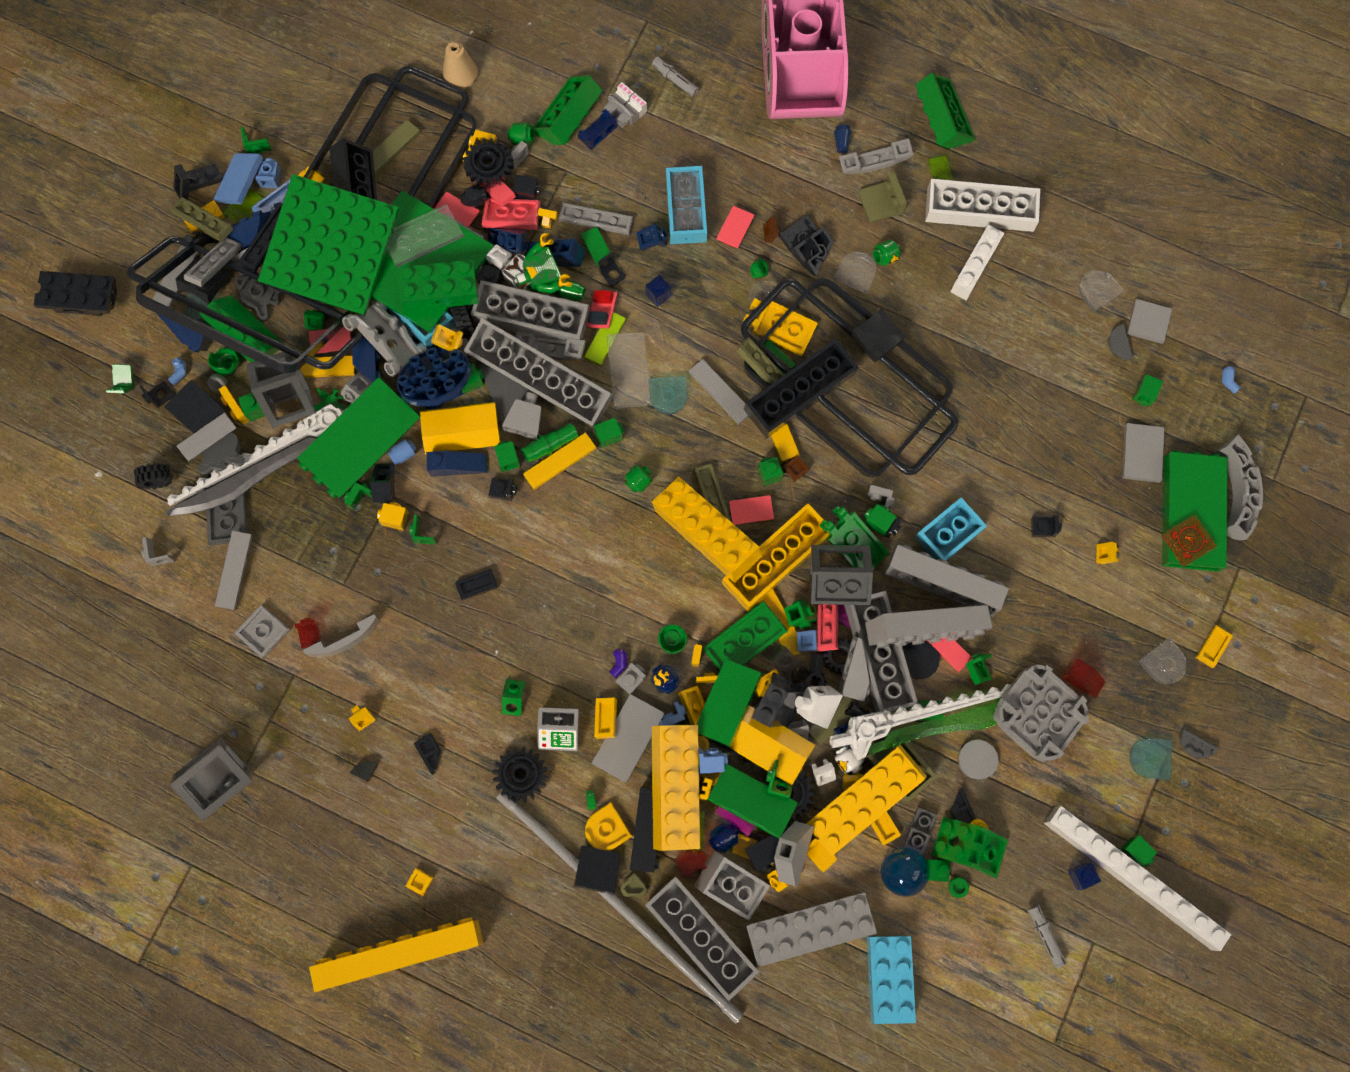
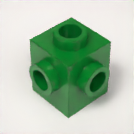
[784,599,818,629]

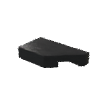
[413,733,442,775]
[950,788,977,823]

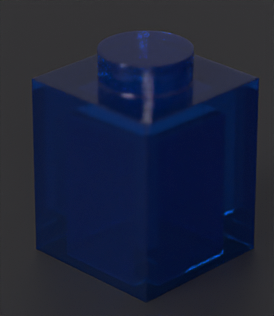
[645,274,671,307]
[1068,862,1102,890]

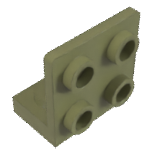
[858,172,907,223]

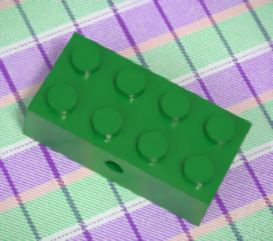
[397,260,479,311]

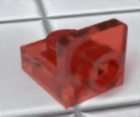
[295,618,322,650]
[674,849,708,878]

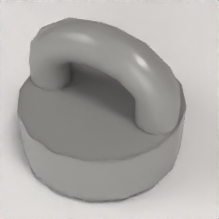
[207,374,228,393]

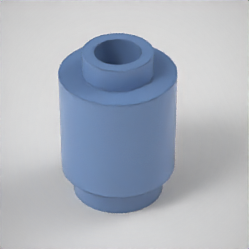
[387,439,417,465]

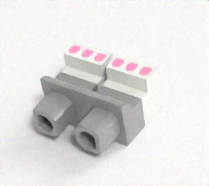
[604,82,647,128]

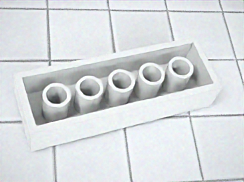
[925,179,1040,232]

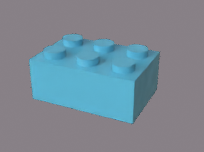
[915,497,987,561]

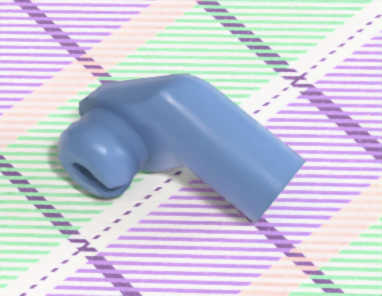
[168,357,186,386]
[1221,366,1241,394]

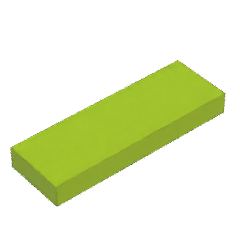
[584,312,626,367]

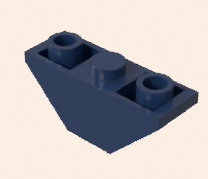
[226,210,271,248]
[487,228,527,253]
[352,334,382,383]

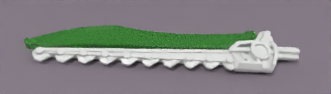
[829,684,1011,761]

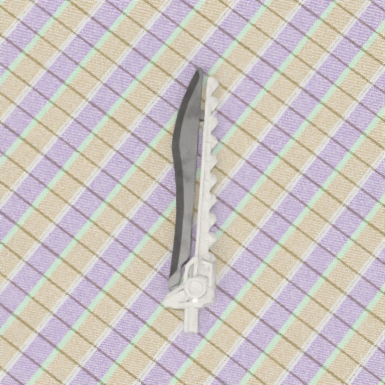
[165,404,347,517]

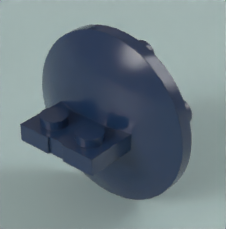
[397,347,471,410]

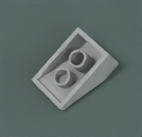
[694,851,770,921]

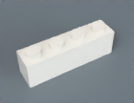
[951,225,1004,301]

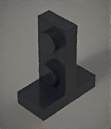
[173,164,223,200]

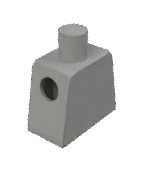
[502,392,542,440]

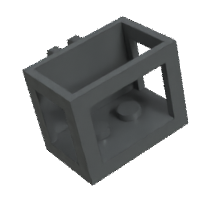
[246,352,316,428]
[810,545,873,605]
[170,736,253,821]

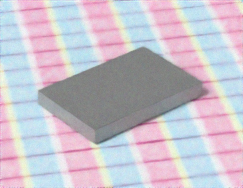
[1122,423,1164,483]

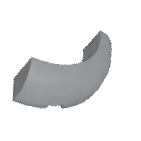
[1215,435,1263,540]

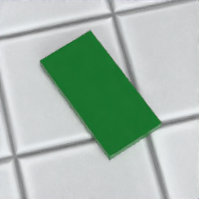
[702,601,788,671]
[696,659,762,747]
[707,765,798,839]

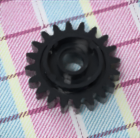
[463,138,514,188]
[493,747,548,803]
[761,771,815,821]

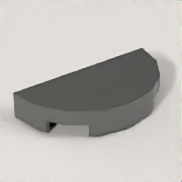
[1108,324,1133,360]
[1179,728,1219,759]

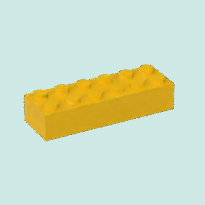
[652,477,762,583]
[722,504,829,611]
[652,725,700,851]
[806,745,927,856]

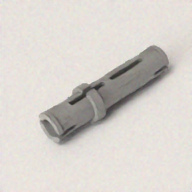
[652,56,699,98]
[1027,905,1067,968]

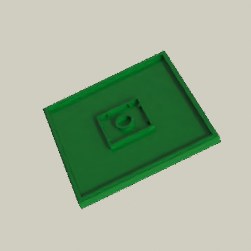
[372,190,494,333]

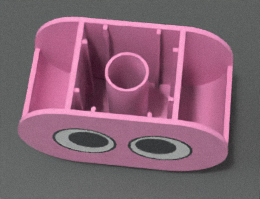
[762,0,848,119]

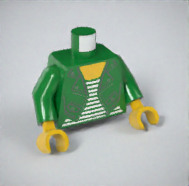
[515,233,572,294]

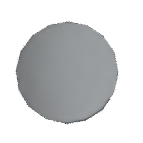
[958,740,998,780]

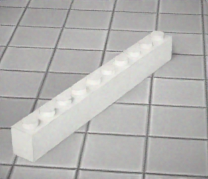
[1044,806,1232,951]

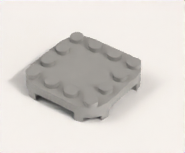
[993,665,1090,762]

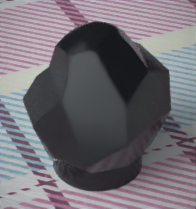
[460,184,487,208]

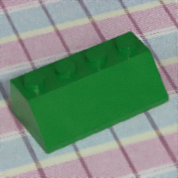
[915,73,976,149]
[533,75,603,145]
[199,295,282,363]

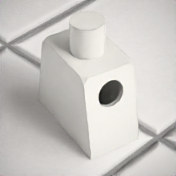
[795,686,843,729]

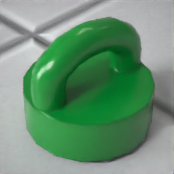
[750,259,769,279]

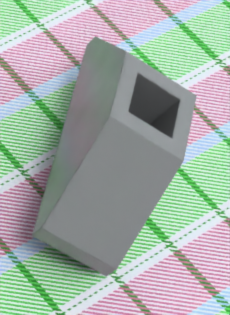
[774,821,814,887]

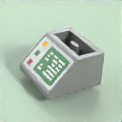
[537,708,580,752]

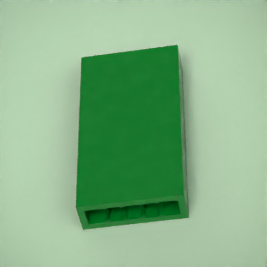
[297,377,420,499]
[1162,450,1227,572]

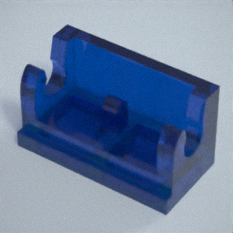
[577,110,617,150]

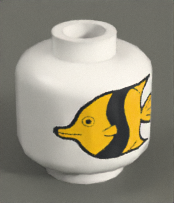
[835,746,864,774]

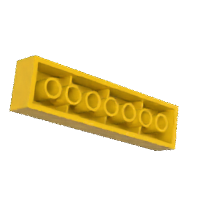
[309,917,484,992]

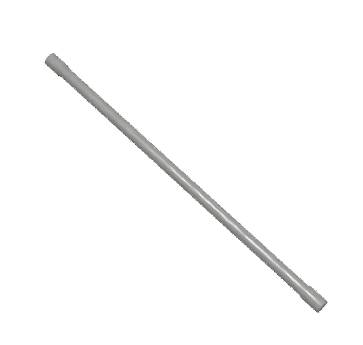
[497,793,744,1024]

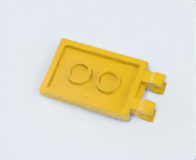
[743,298,818,356]

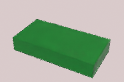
[581,227,610,267]

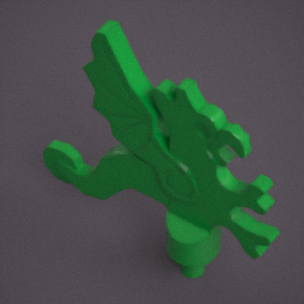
[314,388,346,411]

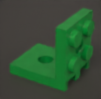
[932,817,1008,879]

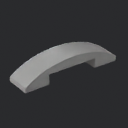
[839,138,914,174]
[515,331,586,360]
[303,614,380,657]

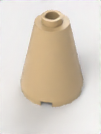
[443,42,478,89]

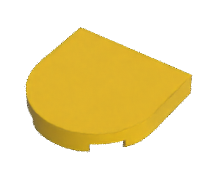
[585,802,633,851]

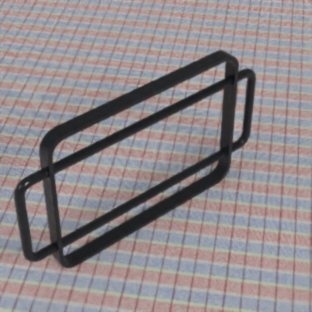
[304,66,477,209]
[127,233,364,373]
[741,278,958,478]

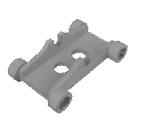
[342,300,427,376]

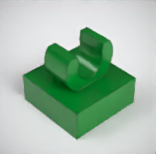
[304,309,325,331]

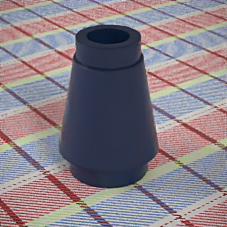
[834,125,852,153]

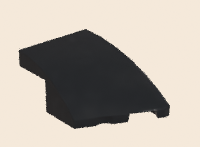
[778,214,833,276]

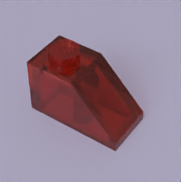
[1061,658,1106,698]

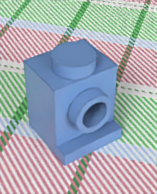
[256,158,281,188]
[698,748,728,774]

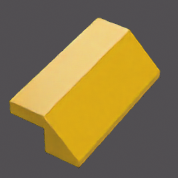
[420,402,501,454]
[727,705,815,786]

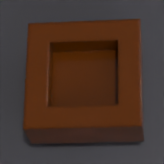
[763,218,779,243]
[783,455,810,482]

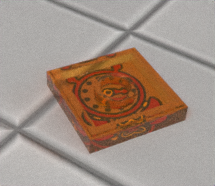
[1161,515,1217,567]

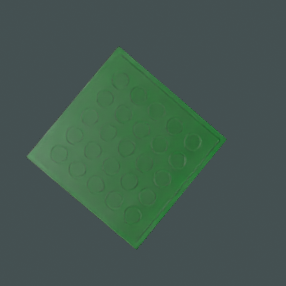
[258,174,400,316]

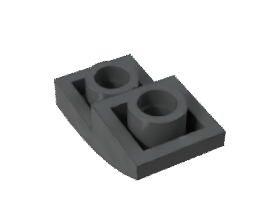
[904,806,937,854]

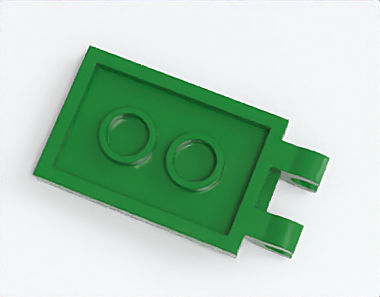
[819,506,889,569]

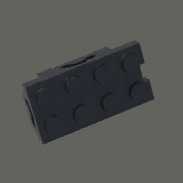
[33,271,117,316]

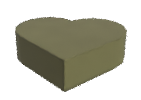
[621,872,647,897]

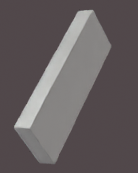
[177,413,237,462]

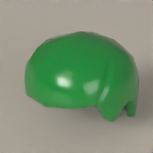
[207,348,240,375]
[658,624,688,654]

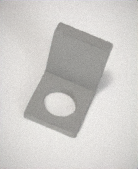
[141,537,175,566]

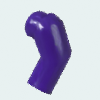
[609,648,628,679]

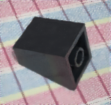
[164,380,226,434]
[752,672,806,728]

